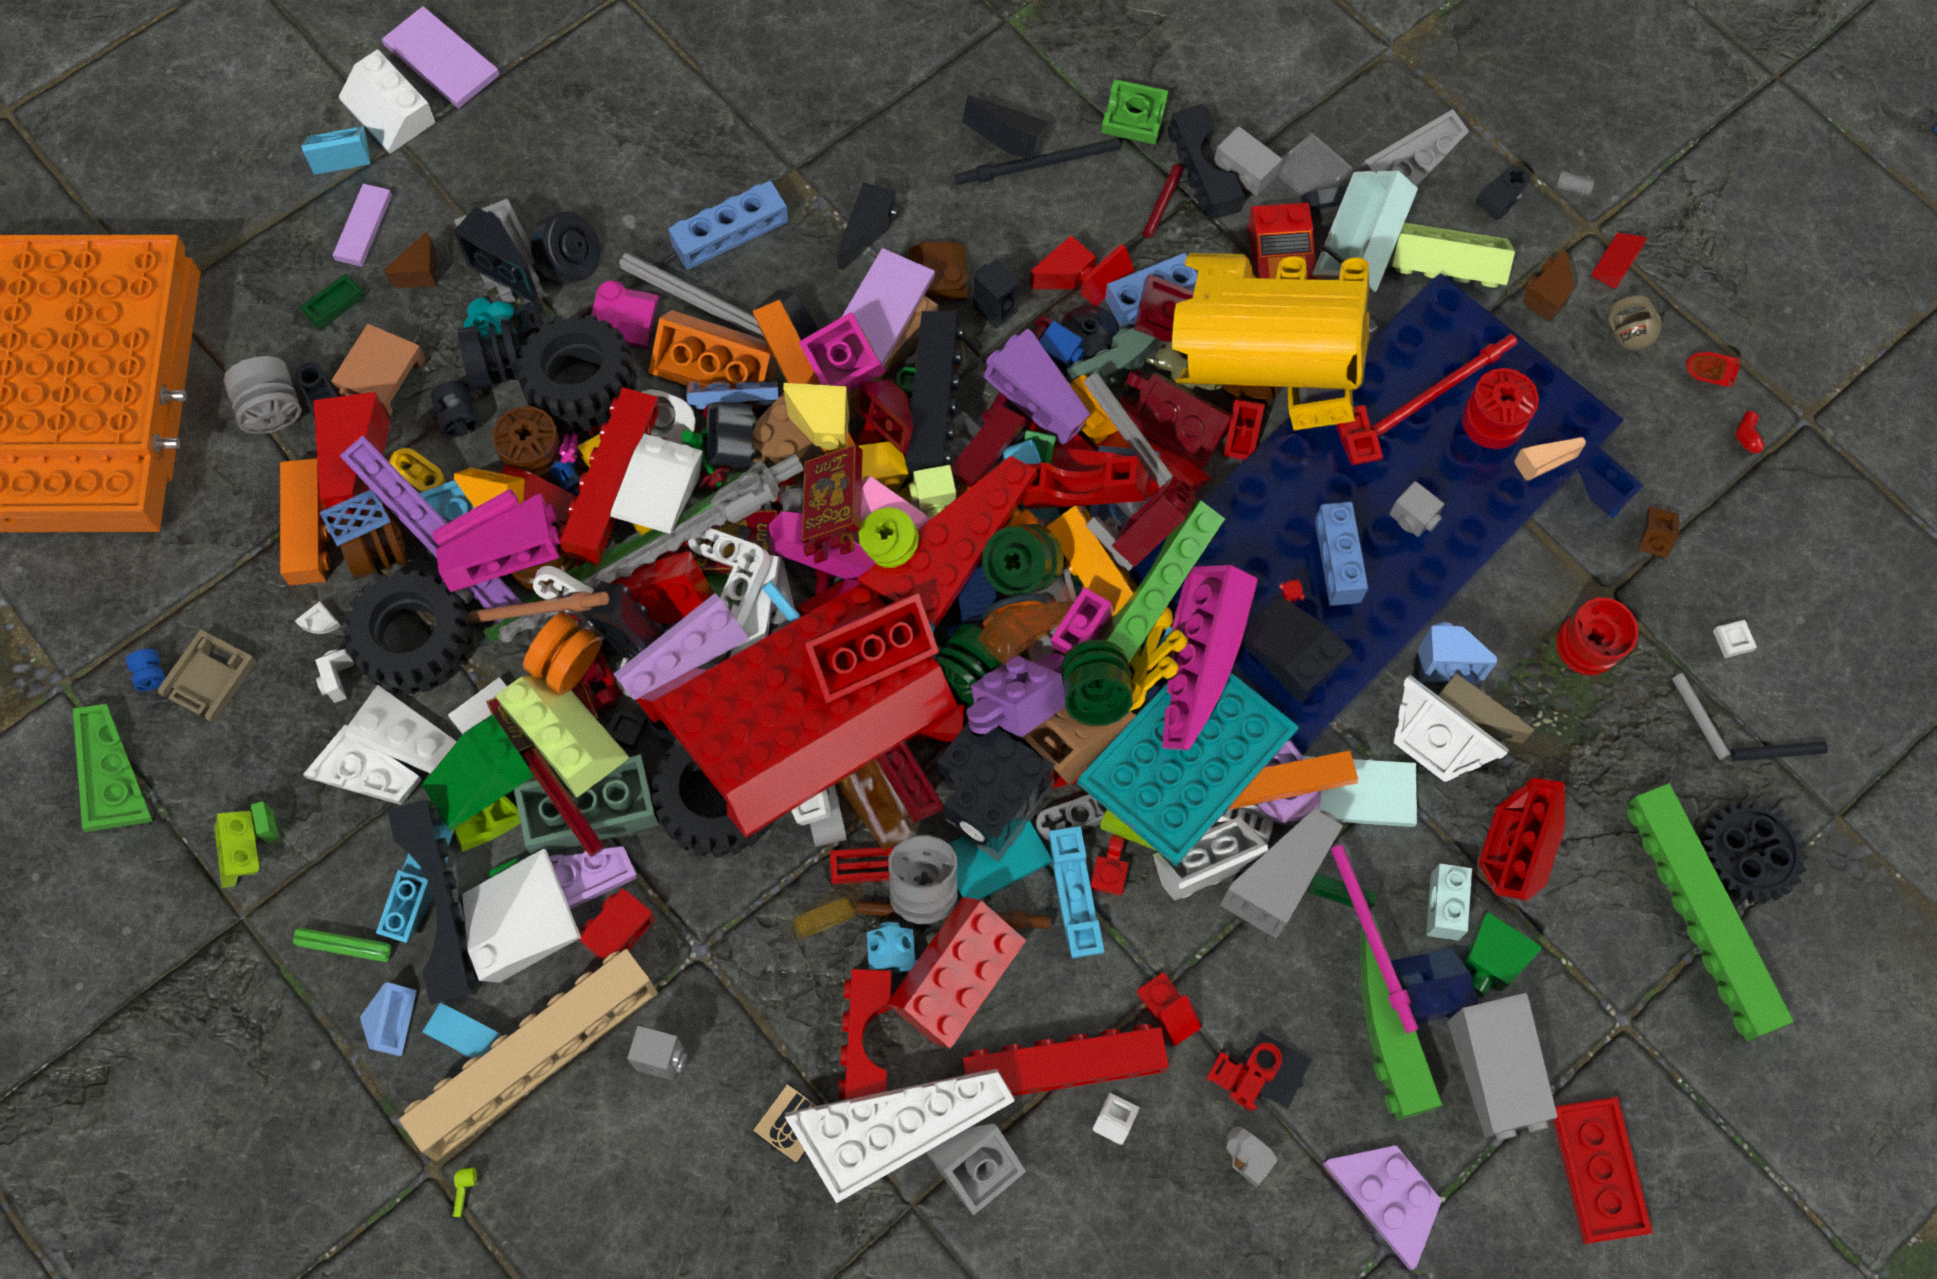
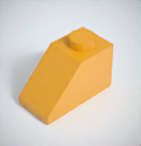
[454,467,525,511]

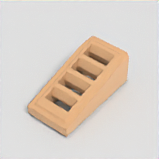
[1514,437,1586,481]

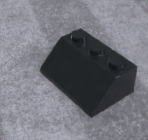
[580,580,666,662]

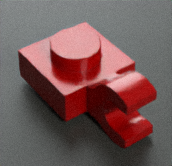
[1090,835,1128,896]

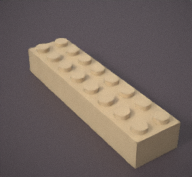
[398,949,658,1162]

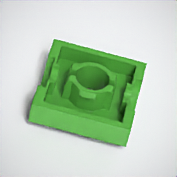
[1101,79,1169,145]

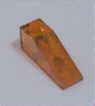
[978,601,1074,665]
[838,760,912,850]

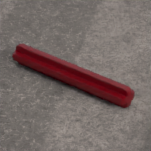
[522,747,604,857]

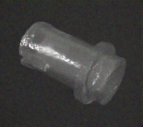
[1556,170,1595,198]

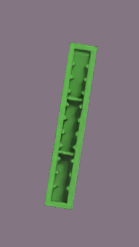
[1360,913,1442,1121]

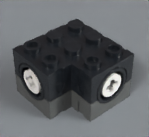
[937,721,1055,862]

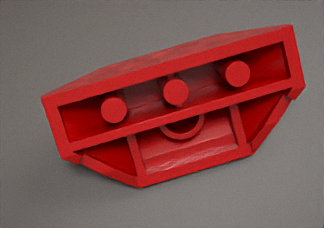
[1478,777,1565,901]

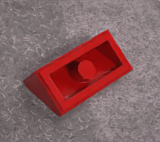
[1590,233,1647,289]
[1080,244,1134,306]

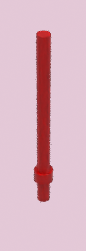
[1371,334,1518,437]

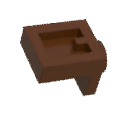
[1639,506,1679,558]

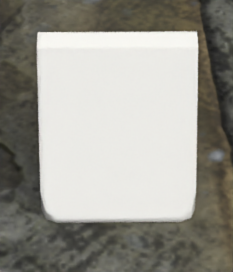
[1093,1093,1140,1145]

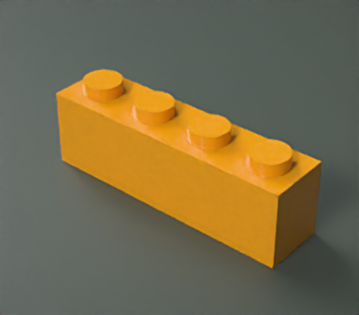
[1046,505,1138,624]

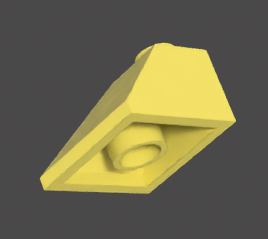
[783,383,849,450]

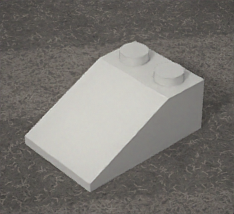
[611,434,703,534]

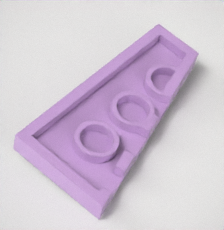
[613,593,750,700]

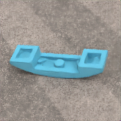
[1049,826,1104,959]

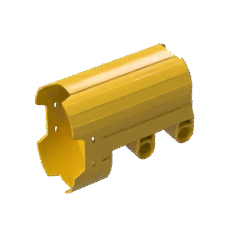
[1172,253,1369,390]

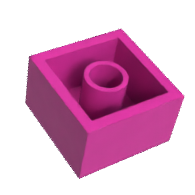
[799,312,886,393]

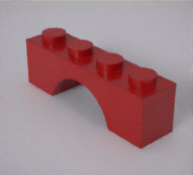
[1021,456,1148,509]
[838,969,892,1100]

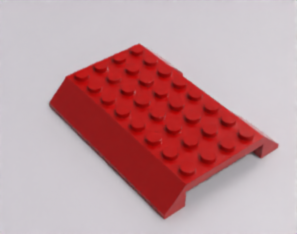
[636,579,957,838]

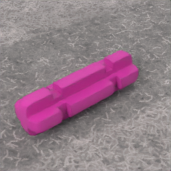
[559,432,580,464]

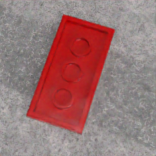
[1553,1097,1653,1245]

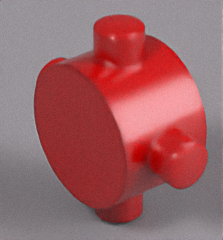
[1279,579,1305,603]

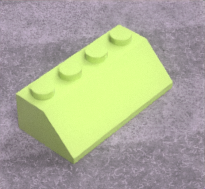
[1390,222,1515,288]
[495,676,629,798]

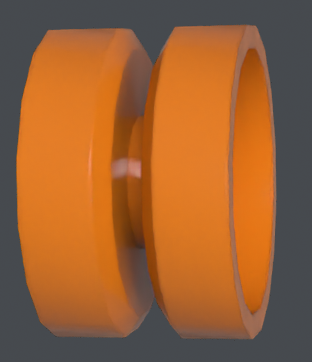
[523,612,602,695]

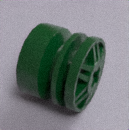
[933,624,1010,707]
[1062,640,1133,726]

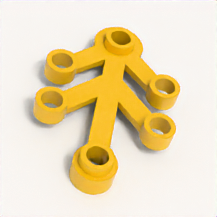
[1129,607,1188,711]

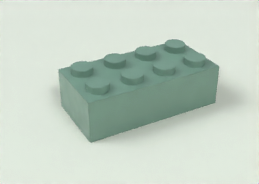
[514,754,659,855]

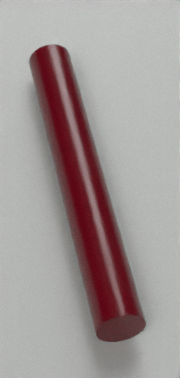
[1142,164,1183,238]

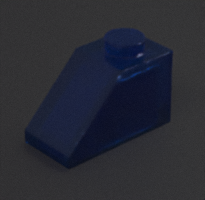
[1577,445,1644,519]

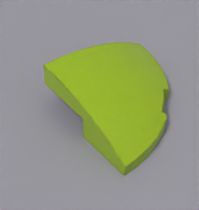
[454,796,521,852]

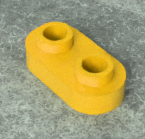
[389,448,445,493]

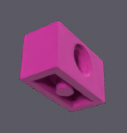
[1050,587,1113,656]

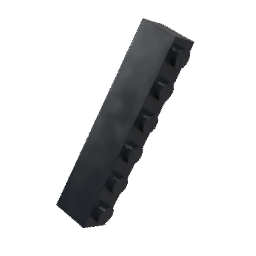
[906,311,965,478]

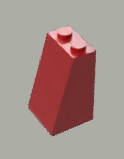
[314,392,390,521]

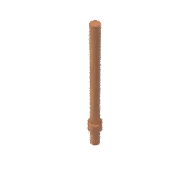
[468,591,609,623]

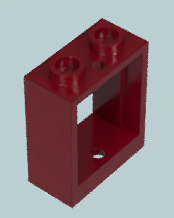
[1112,475,1196,567]

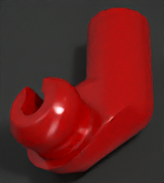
[1736,411,1765,454]

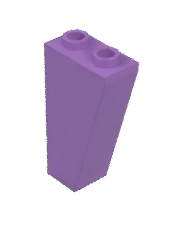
[983,329,1090,447]

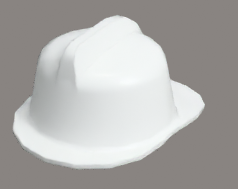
[642,389,696,444]

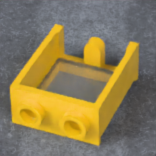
[1288,387,1355,431]

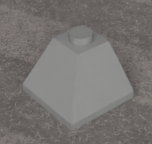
[926,1124,1026,1215]

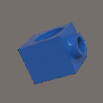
[1039,321,1086,369]

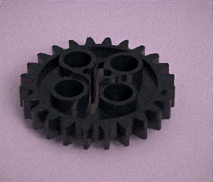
[1700,800,1808,904]

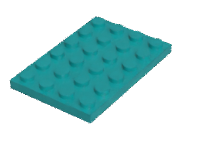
[1077,672,1299,867]

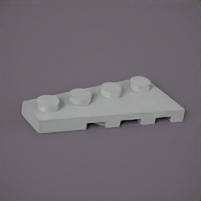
[1361,109,1469,187]

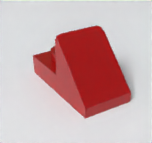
[1136,972,1201,1047]

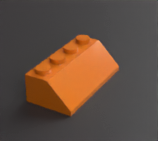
[648,310,777,409]

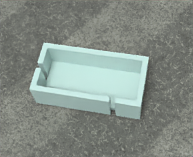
[1312,171,1418,293]

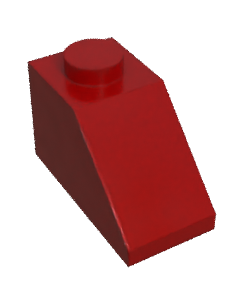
[1030,236,1096,289]

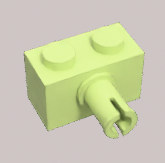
[909,465,956,519]

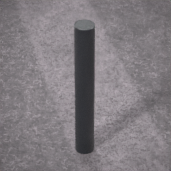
[1731,741,1828,761]

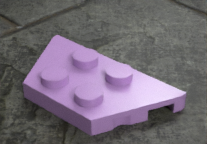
[1323,1146,1442,1271]

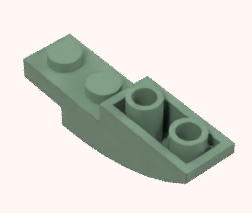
[1065,328,1160,387]

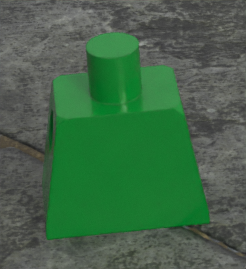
[1462,912,1542,997]

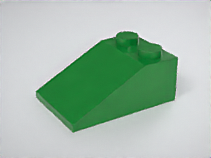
[422,714,534,831]

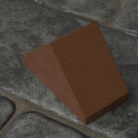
[384,232,436,289]

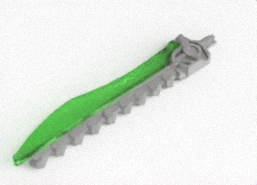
[484,454,804,642]

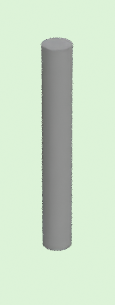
[1672,673,1731,760]

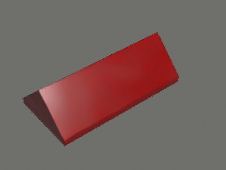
[802,593,939,704]

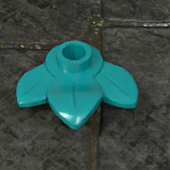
[463,297,517,337]

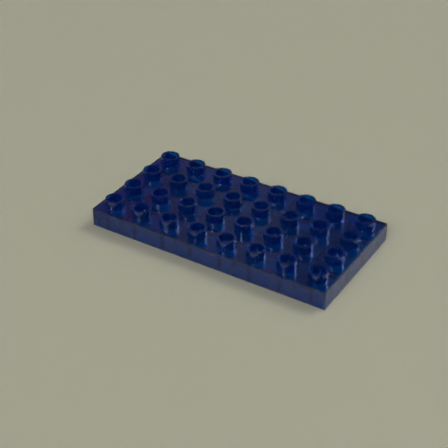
[1129,273,1624,754]

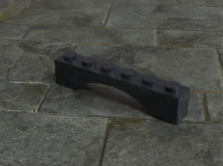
[387,800,478,1005]

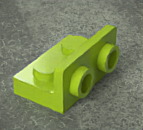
[214,811,259,888]

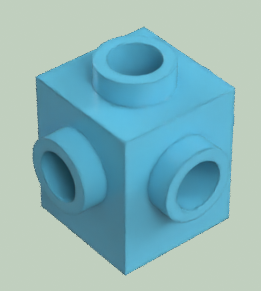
[867,922,915,975]

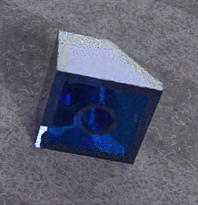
[1391,948,1479,1024]

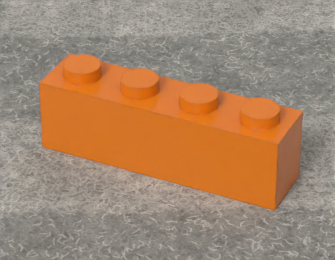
[280,458,331,585]

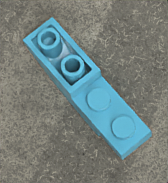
[376,819,455,943]

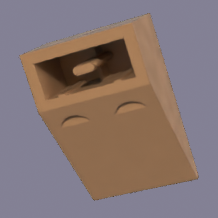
[1022,708,1136,785]

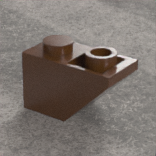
[1522,250,1575,322]

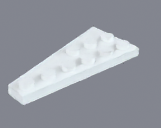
[785,1068,1015,1203]

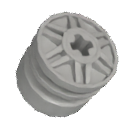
[223,356,302,434]
[889,835,957,924]

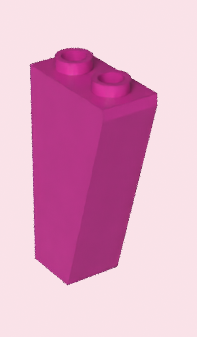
[436,494,561,592]
[769,511,876,580]

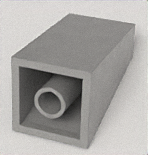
[1220,809,1343,939]
[1447,993,1558,1141]

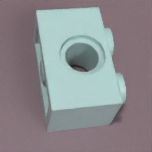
[1426,864,1472,941]

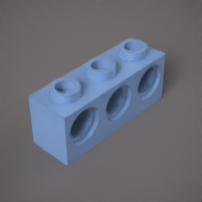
[1105,253,1198,327]
[1315,502,1368,606]

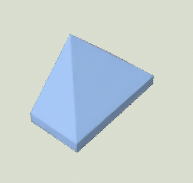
[360,982,417,1056]

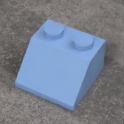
[1418,622,1497,685]

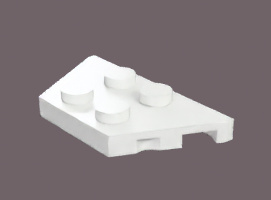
[1394,675,1509,782]

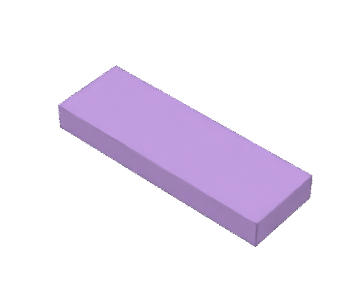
[333,184,392,267]

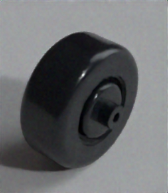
[531,212,600,284]

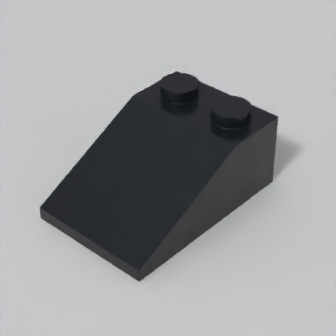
[454,206,540,304]
[1241,596,1353,704]

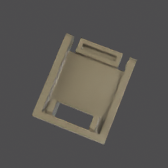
[158,629,257,723]

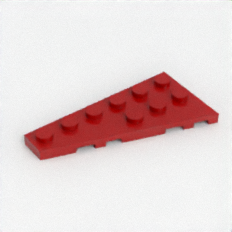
[857,456,1038,627]

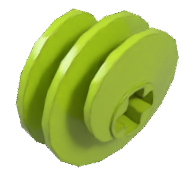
[858,507,919,568]

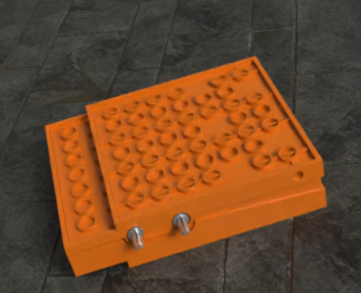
[0,235,201,532]

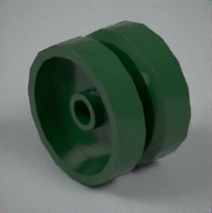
[982,523,1064,596]

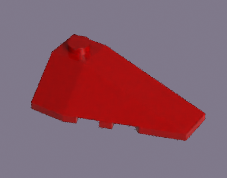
[1084,431,1211,499]

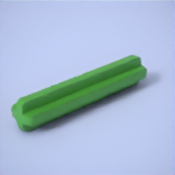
[293,927,392,962]

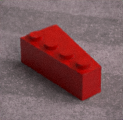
[610,551,715,624]

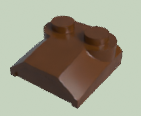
[909,242,968,301]

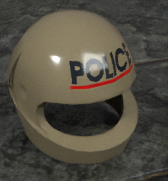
[1608,296,1661,351]

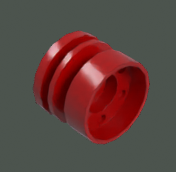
[1462,368,1539,449]
[1556,597,1639,676]

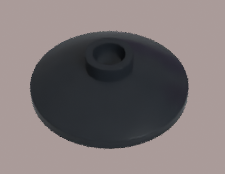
[1061,306,1118,359]

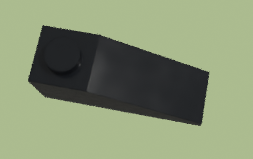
[962,95,1048,160]
[837,182,900,270]

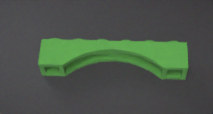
[1096,501,1225,663]

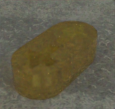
[792,898,856,938]

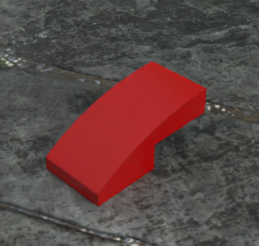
[1336,405,1383,466]

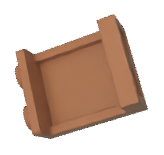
[331,324,426,416]

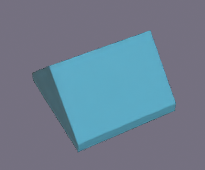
[301,126,371,175]

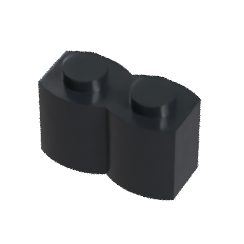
[706,402,756,468]

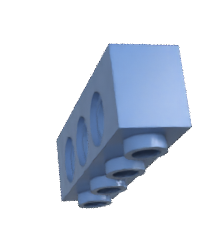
[668,180,788,270]

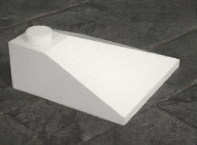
[462,849,581,983]

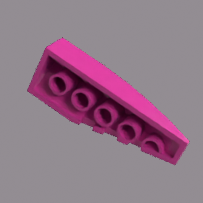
[1162,565,1258,750]

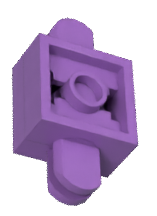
[966,654,1065,737]

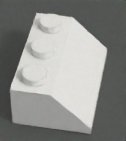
[339,49,435,154]
[1153,817,1268,901]

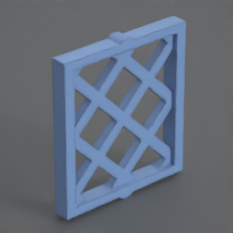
[319,490,390,546]

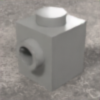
[1390,481,1444,537]

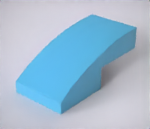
[422,1003,501,1059]

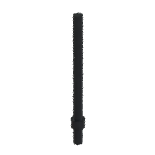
[955,139,1120,185]

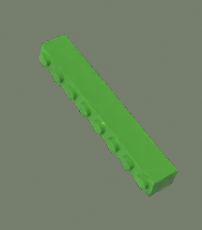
[1626,783,1794,1042]

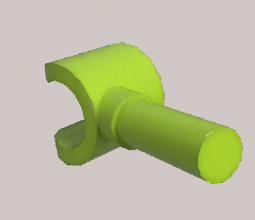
[453,1167,477,1217]

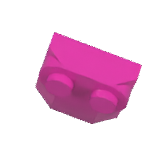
[591,281,660,349]

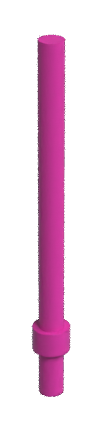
[1331,845,1419,1034]

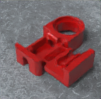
[1205,1043,1282,1111]

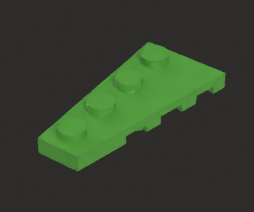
[73,704,153,832]

